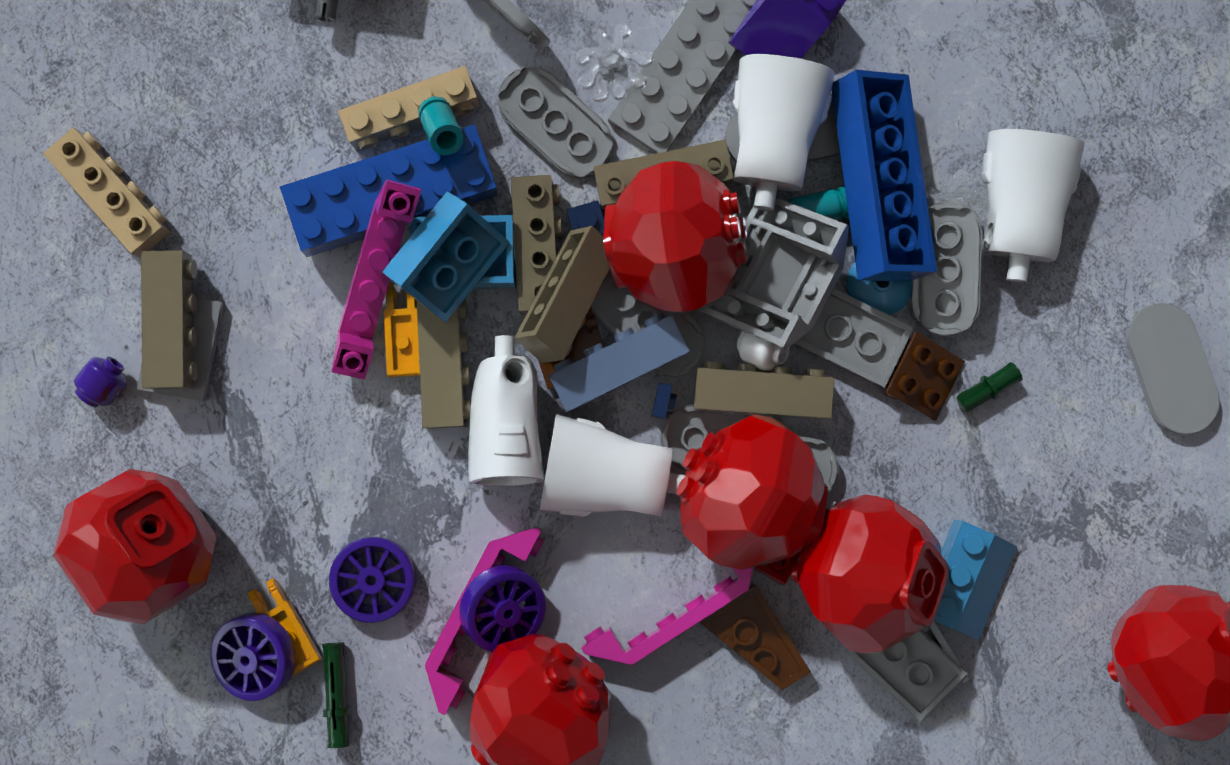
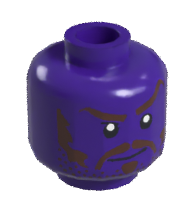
[74,356,127,407]

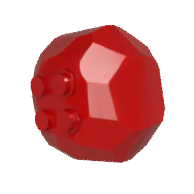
[603,161,747,312]
[677,414,828,570]
[53,469,216,624]
[792,494,948,653]
[1107,585,1230,741]
[469,634,612,765]

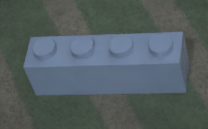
[548,313,690,412]

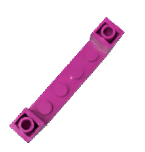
[331,179,421,380]
[425,527,545,715]
[581,567,753,665]

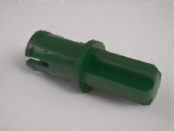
[956,362,1023,412]

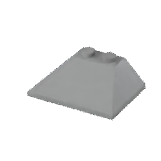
[699,198,849,349]

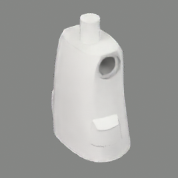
[733,54,835,211]
[981,129,1085,282]
[468,335,545,486]
[540,414,685,517]

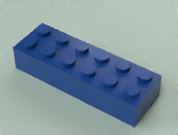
[831,70,937,281]
[279,124,498,257]

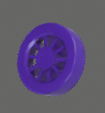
[329,537,416,623]
[459,565,546,652]
[210,612,295,701]

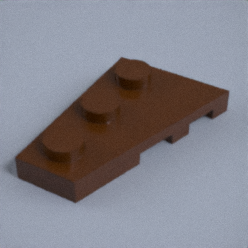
[699,584,811,690]

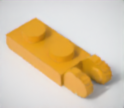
[384,284,420,378]
[248,578,323,676]

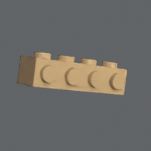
[338,66,480,151]
[43,127,171,258]

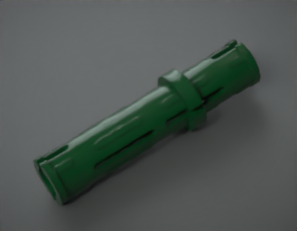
[322,642,351,749]

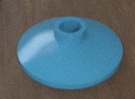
[846,262,913,315]

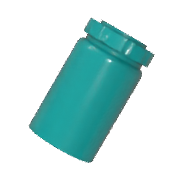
[418,96,464,155]
[788,187,849,222]

